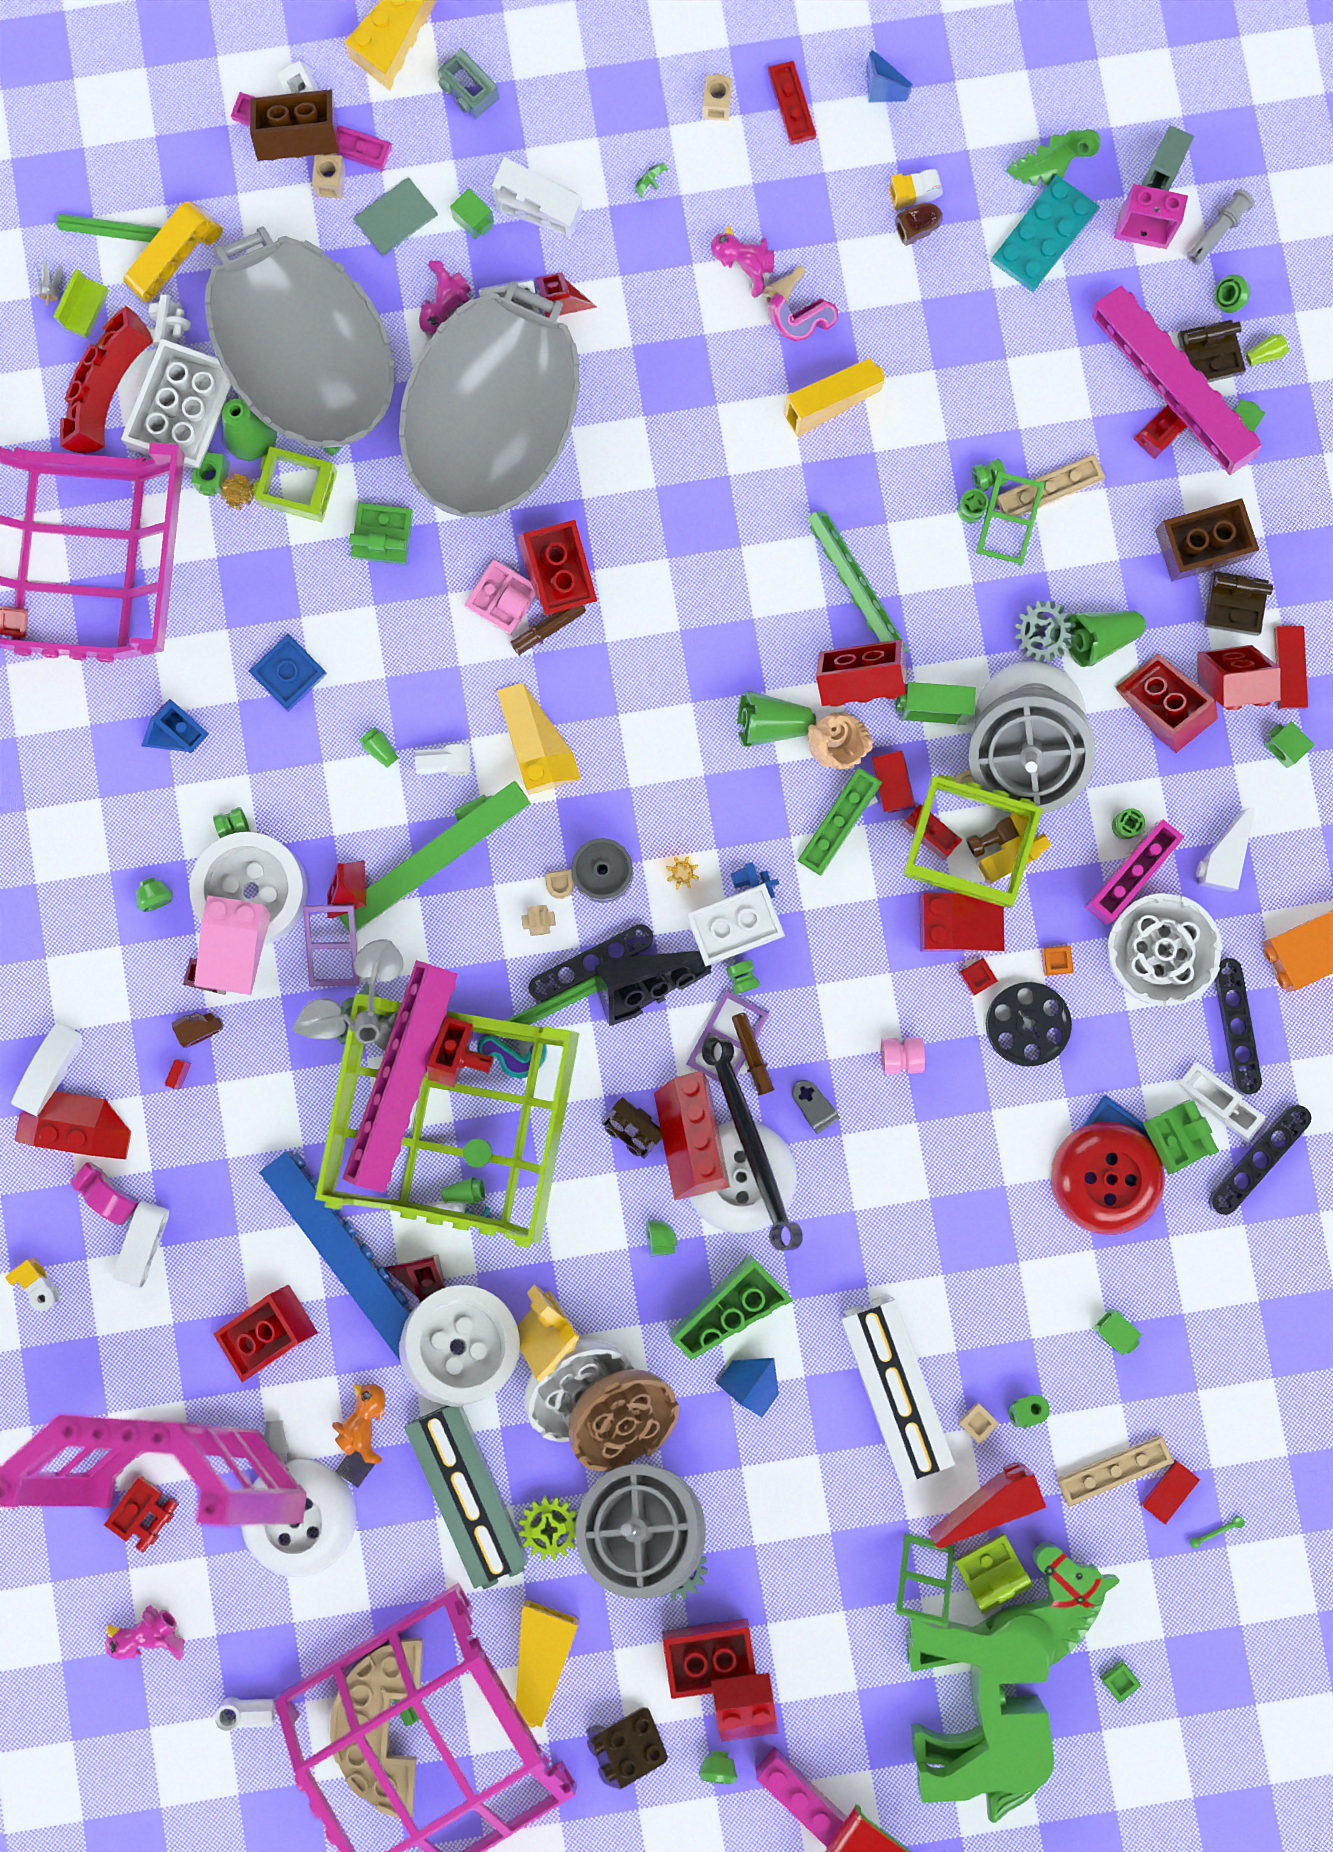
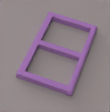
[303,904,360,987]
[686,990,770,1083]

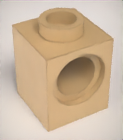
[702,74,733,122]
[311,153,346,199]

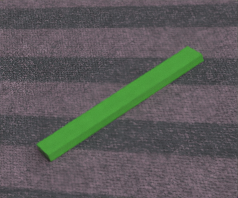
[338,780,532,933]

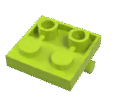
[953,1532,1033,1615]

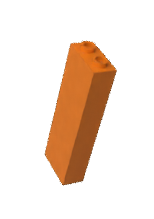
[1262,910,1333,993]

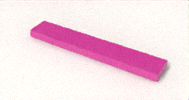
[230,92,392,171]

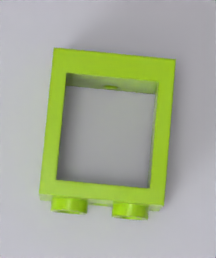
[253,446,338,523]

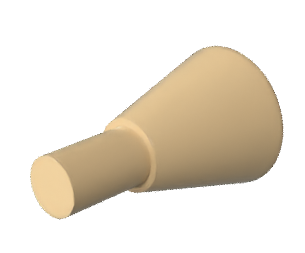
[764,265,806,305]

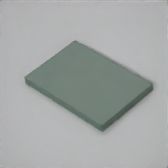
[353,177,438,257]

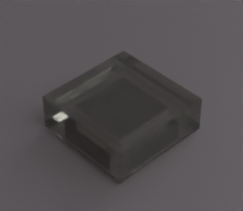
[335,1451,375,1488]

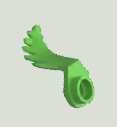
[1006,129,1101,186]

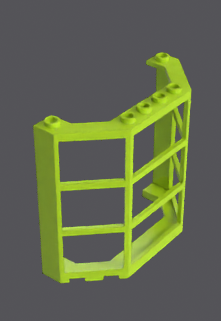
[315,993,580,1248]

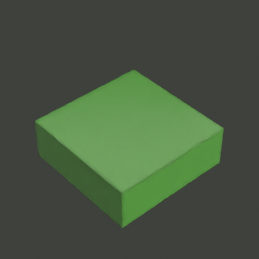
[1100,1660,1142,1704]

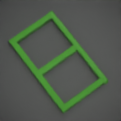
[976,471,1045,566]
[895,1533,955,1627]

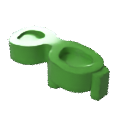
[635,163,669,199]

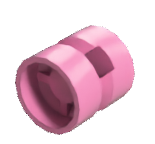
[881,1037,925,1075]

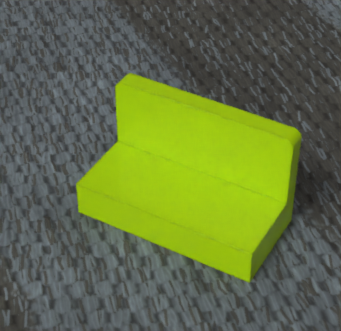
[54,268,110,339]

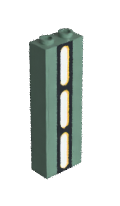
[404,1405,529,1590]

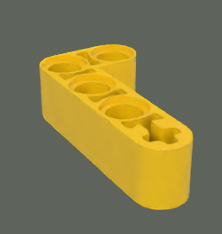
[123,201,223,302]

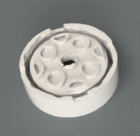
[189,832,308,946]
[399,1285,520,1407]

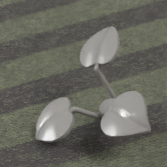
[293,939,404,1051]

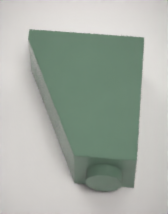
[1141,125,1194,212]

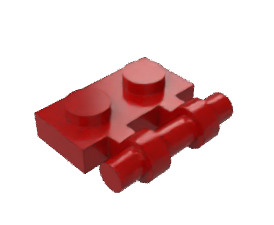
[104,1475,179,1553]

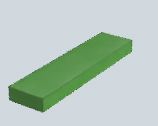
[797,767,883,877]

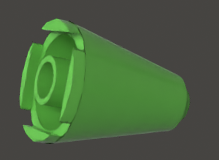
[222,399,277,461]
[1068,610,1146,667]
[737,691,816,747]

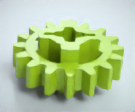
[518,1495,577,1561]

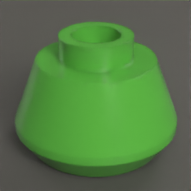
[1214,274,1251,313]
[136,877,173,912]
[698,1751,738,1785]

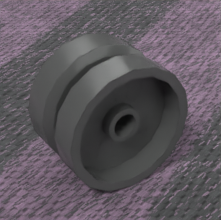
[571,838,634,904]

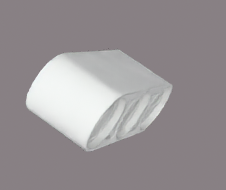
[113,1201,169,1289]

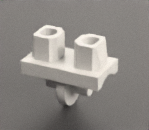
[148,295,191,347]

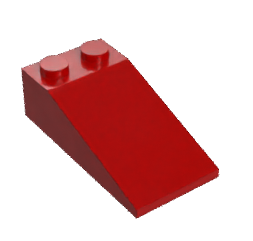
[928,1462,1047,1550]

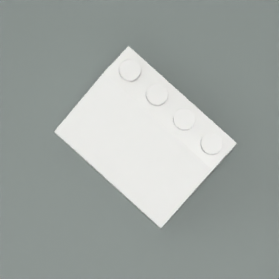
[121,339,232,469]

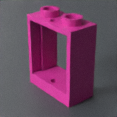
[1114,184,1188,250]

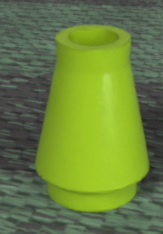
[1245,333,1289,367]

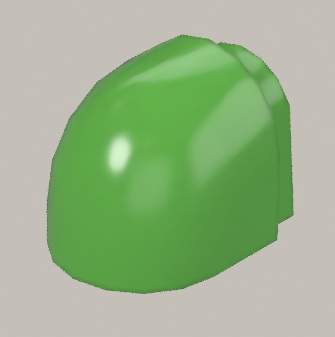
[646,1220,678,1257]
[1008,1394,1050,1429]

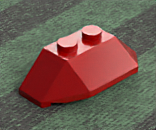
[15,1091,132,1160]

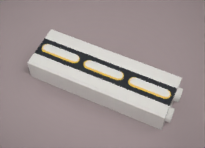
[839,1295,955,1485]

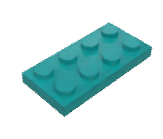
[990,175,1100,293]

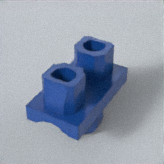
[731,862,780,899]

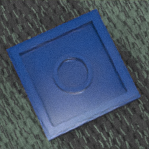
[248,634,328,712]

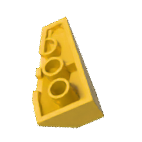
[496,682,581,796]

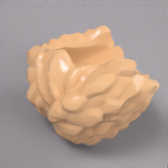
[807,711,873,769]

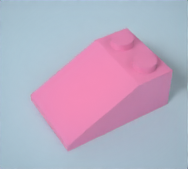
[194,895,271,995]

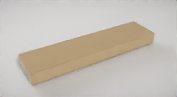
[996,453,1106,523]
[1056,1434,1174,1507]

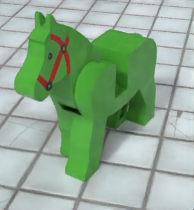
[906,1542,1120,1823]

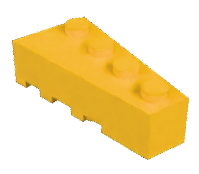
[344,0,437,91]

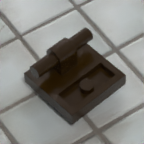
[1177,319,1246,383]
[1204,571,1273,636]
[601,1097,663,1159]

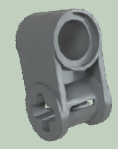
[792,1080,841,1135]

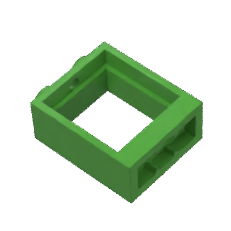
[896,682,976,725]

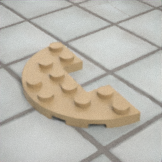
[330,1638,424,1819]

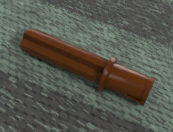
[510,605,586,656]
[732,1012,775,1096]

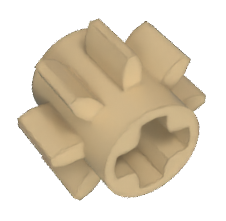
[521,905,556,936]

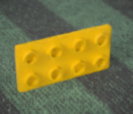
[517,1284,579,1382]

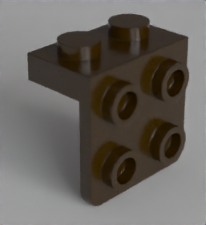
[586,1707,668,1790]

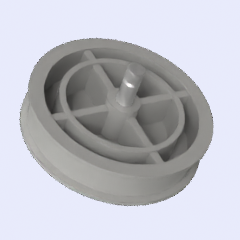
[969,688,1096,814]
[575,1464,706,1599]

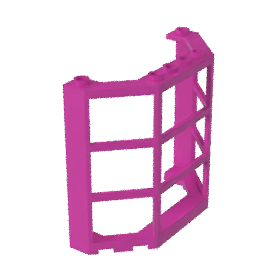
[0,443,185,663]
[0,1414,307,1527]
[275,1582,577,1852]

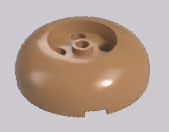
[568,1369,679,1472]

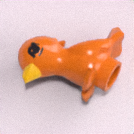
[332,1384,386,1464]

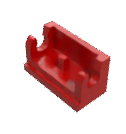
[1133,405,1187,460]
[872,751,916,813]
[902,803,963,861]

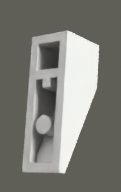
[1196,807,1255,893]

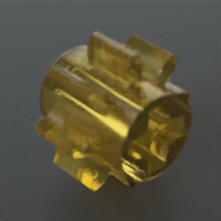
[221,473,254,510]
[666,856,699,891]

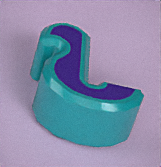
[477,1035,548,1079]

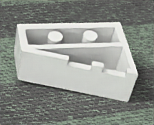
[492,156,583,238]

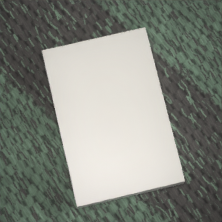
[685,883,785,967]

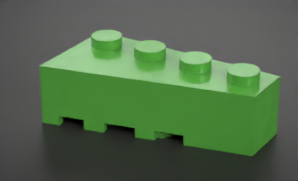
[668,1254,794,1360]

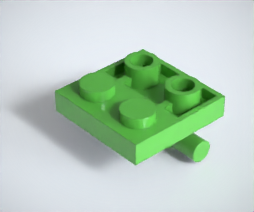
[349,503,414,565]
[1143,1099,1219,1175]

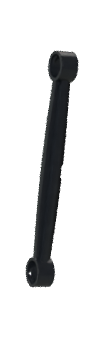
[702,1037,803,1251]

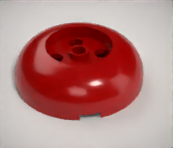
[1051,1121,1165,1235]

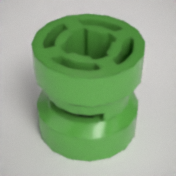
[971,458,1007,492]
[957,489,989,523]
[213,807,250,838]
[1112,808,1145,840]
[726,959,761,995]

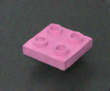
[464,559,537,636]

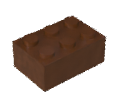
[250,89,339,161]
[1155,498,1260,582]

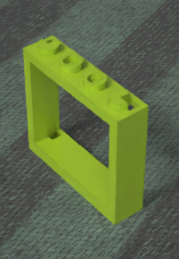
[901,774,1043,909]

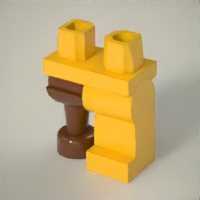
[966,813,1051,885]

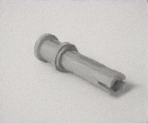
[1186,189,1255,266]

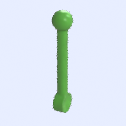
[1189,1516,1245,1549]

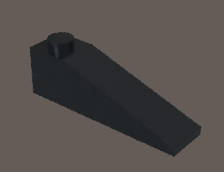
[595,951,711,1026]

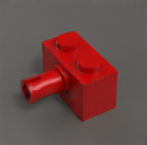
[427,1016,494,1088]

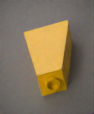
[784,357,885,438]
[515,1599,579,1728]

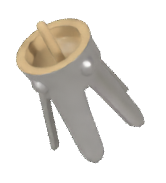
[35,261,63,305]

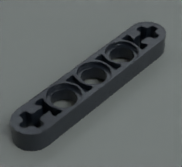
[528,924,654,1001]
[1215,958,1262,1095]
[1208,1105,1312,1215]

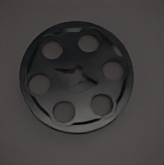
[985,982,1072,1067]

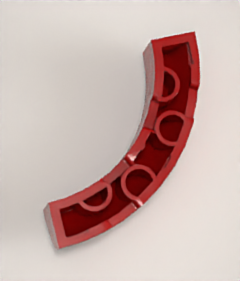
[60,305,153,453]

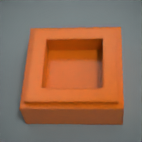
[1041,945,1074,976]

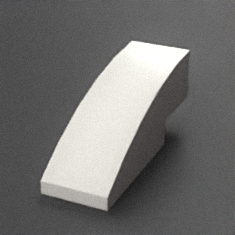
[11,1023,82,1116]
[1178,1062,1266,1143]

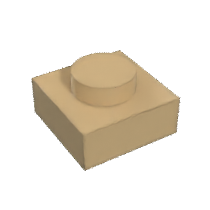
[958,1402,999,1444]

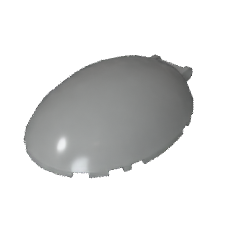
[205,226,395,448]
[399,280,580,518]

